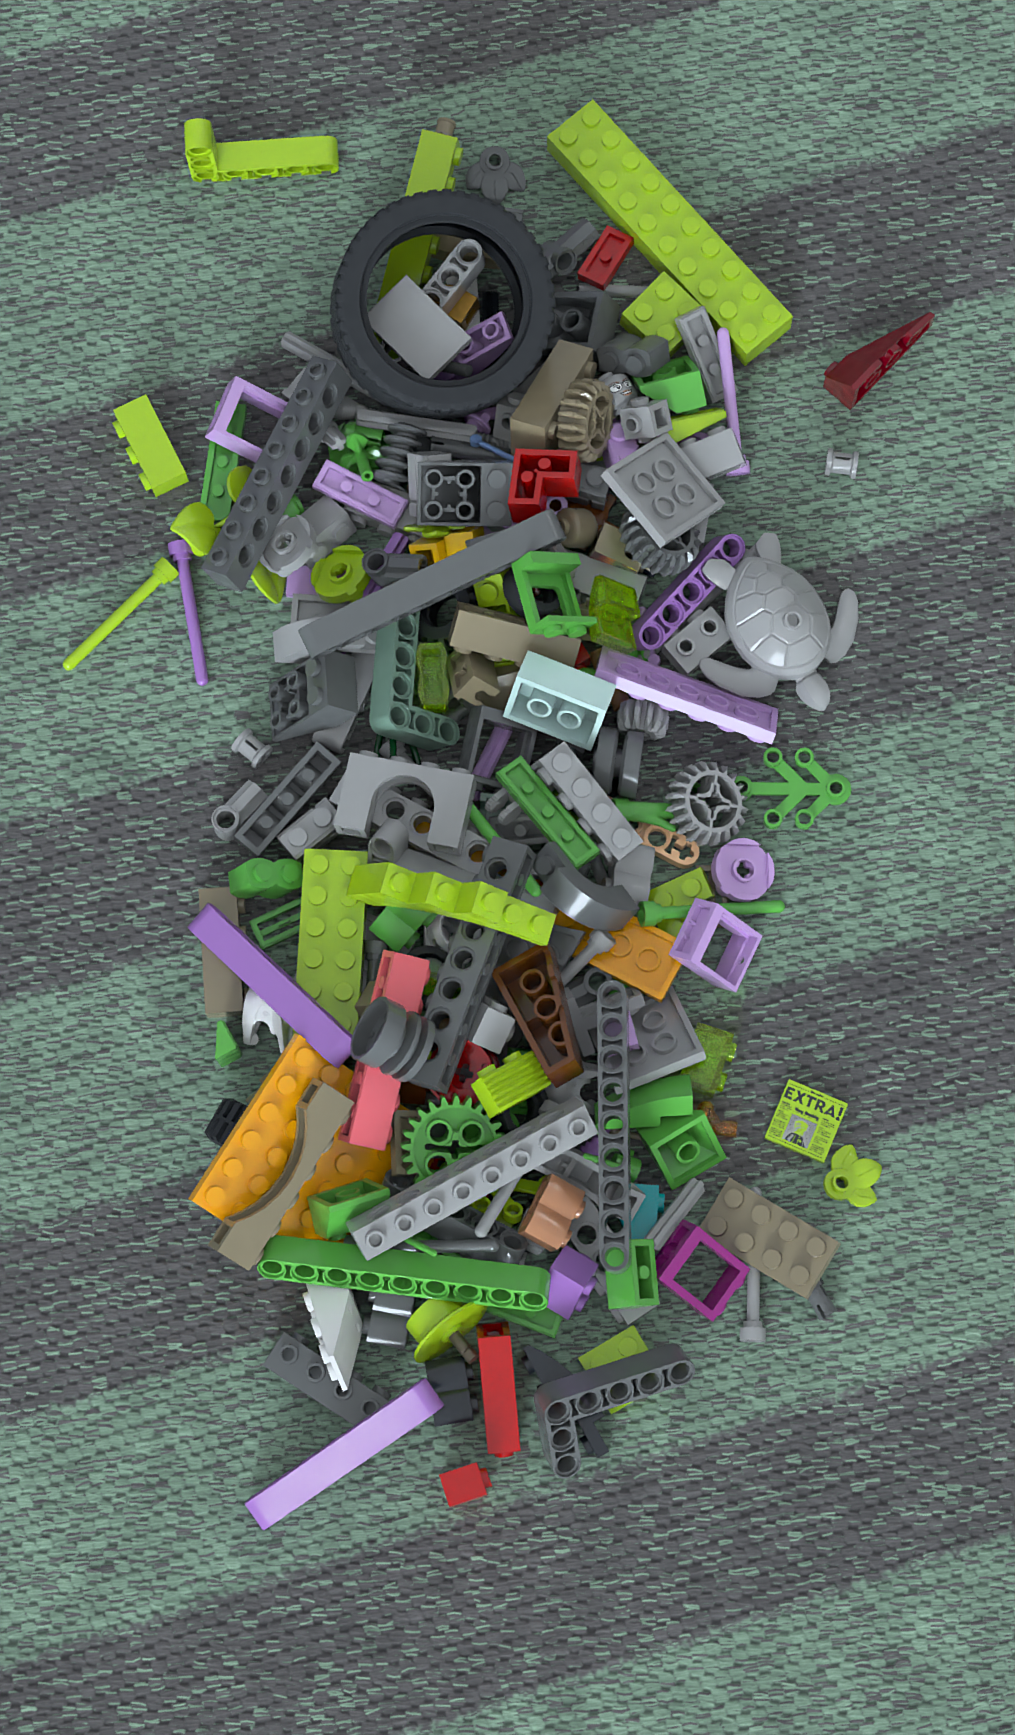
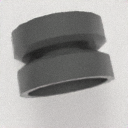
[591,726,645,800]

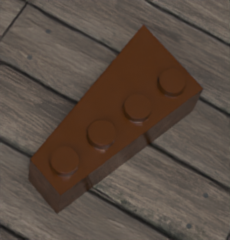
[492,943,584,1088]

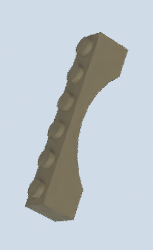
[208,1078,354,1271]

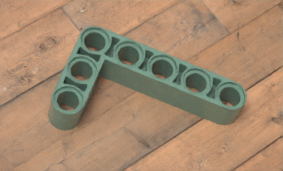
[369,611,460,751]

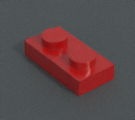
[577,225,634,291]

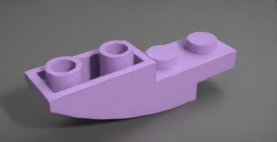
[434,311,514,381]

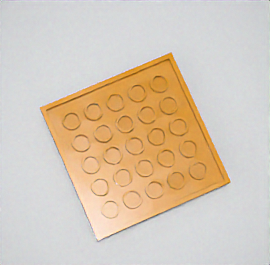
[188,1033,434,1290]

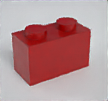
[439,1462,492,1507]

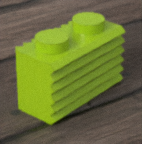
[471,1050,551,1119]

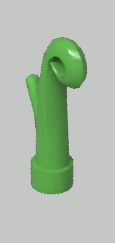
[611,782,706,832]

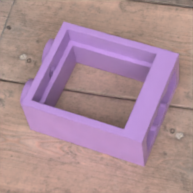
[205,376,288,463]
[668,898,762,992]

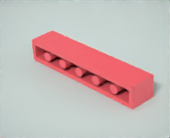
[338,950,431,1151]

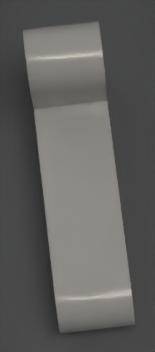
[368,818,476,883]

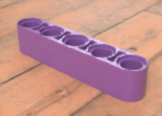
[627,534,745,651]

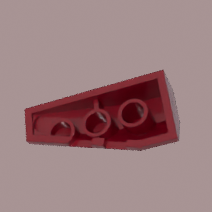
[823,312,935,410]

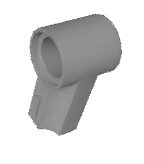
[211,780,268,841]

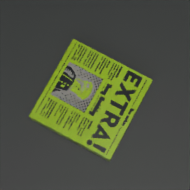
[764,1079,848,1163]

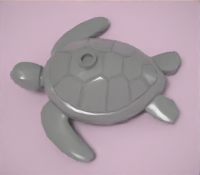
[699,533,859,711]

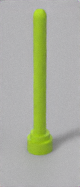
[63,557,179,670]

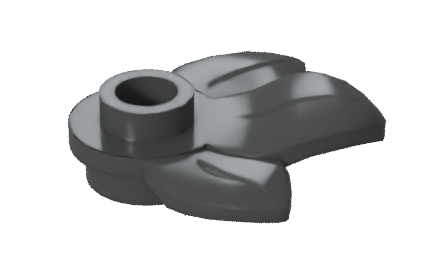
[466,146,526,205]

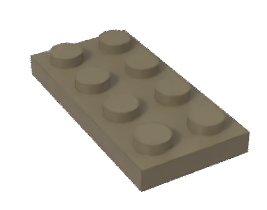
[700,1177,841,1300]

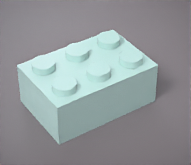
[503,650,617,751]

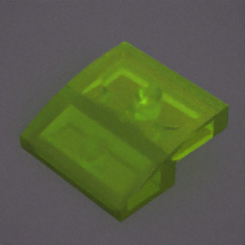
[589,574,641,654]

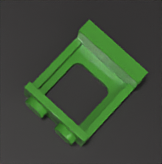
[511,551,597,638]

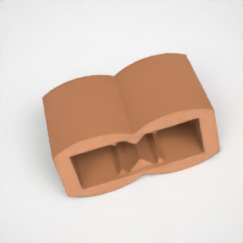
[518,1174,586,1252]

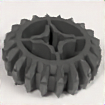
[618,510,701,577]

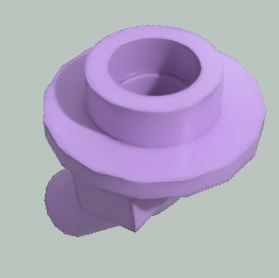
[464,407,496,434]

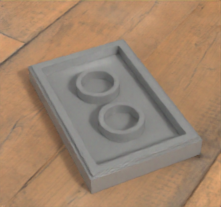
[368,275,472,379]

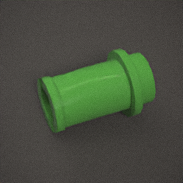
[344,421,384,448]

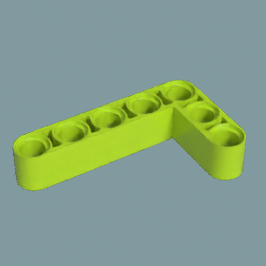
[184,118,339,183]

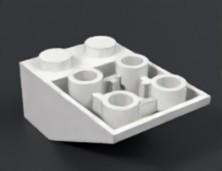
[303,1283,363,1391]

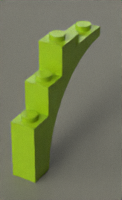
[346,862,556,946]

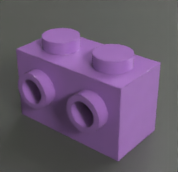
[547,1245,599,1320]

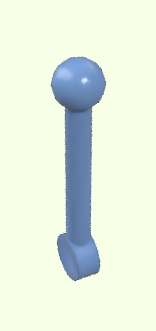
[470,434,514,462]

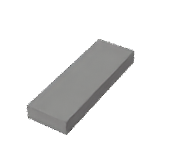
[674,306,738,404]

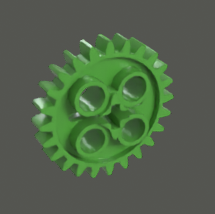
[400,1093,505,1184]

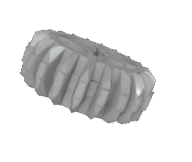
[665,761,749,846]

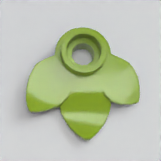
[403,524,466,538]
[823,1144,882,1207]

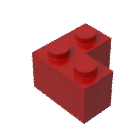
[508,449,582,523]

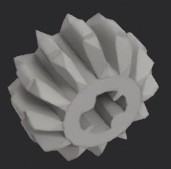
[616,699,670,741]

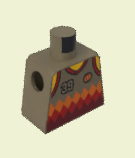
[587,523,656,578]

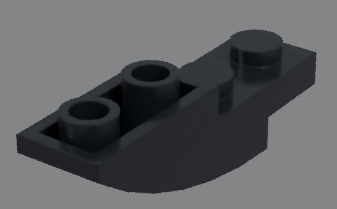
[521,1345,609,1458]

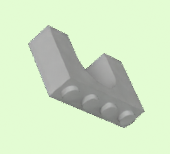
[333,750,477,856]

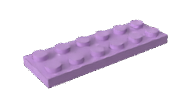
[594,646,778,744]

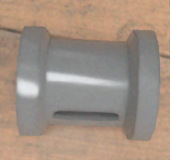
[824,448,859,479]
[231,728,273,769]

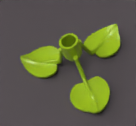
[170,465,286,604]

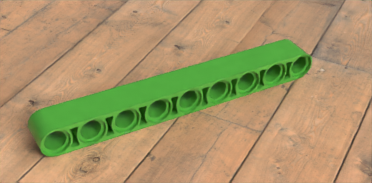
[257,1235,551,1311]

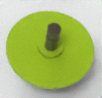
[406,1299,488,1364]

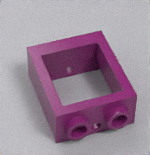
[655,1219,750,1322]

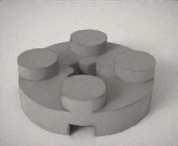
[259,515,319,577]

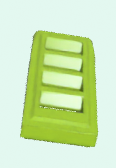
[661,407,727,443]

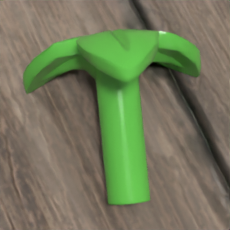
[338,432,385,482]

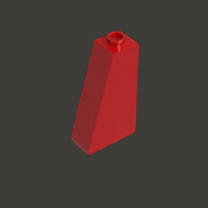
[476,1321,521,1458]

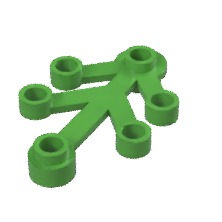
[734,747,851,830]

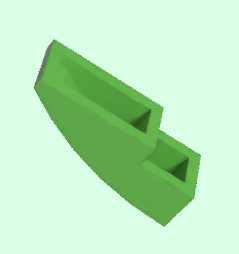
[594,1074,693,1130]

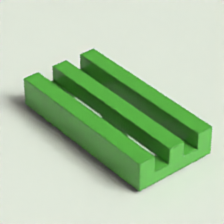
[249,897,301,950]

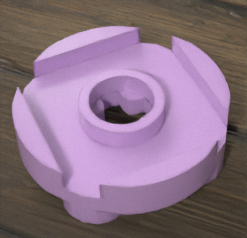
[711,838,775,902]

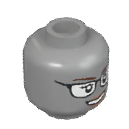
[598,372,639,420]

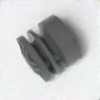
[350,997,435,1082]

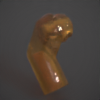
[697,1101,737,1138]

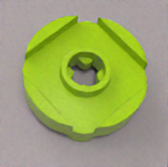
[311,545,371,604]

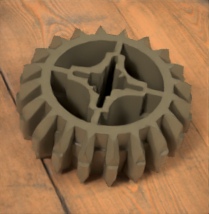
[556,378,615,463]

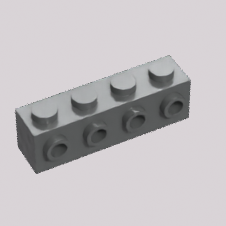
[263,1331,391,1426]

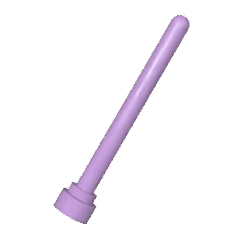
[717,327,750,476]

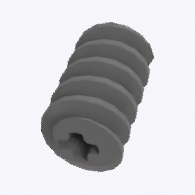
[372,422,427,491]

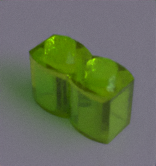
[416,642,450,713]

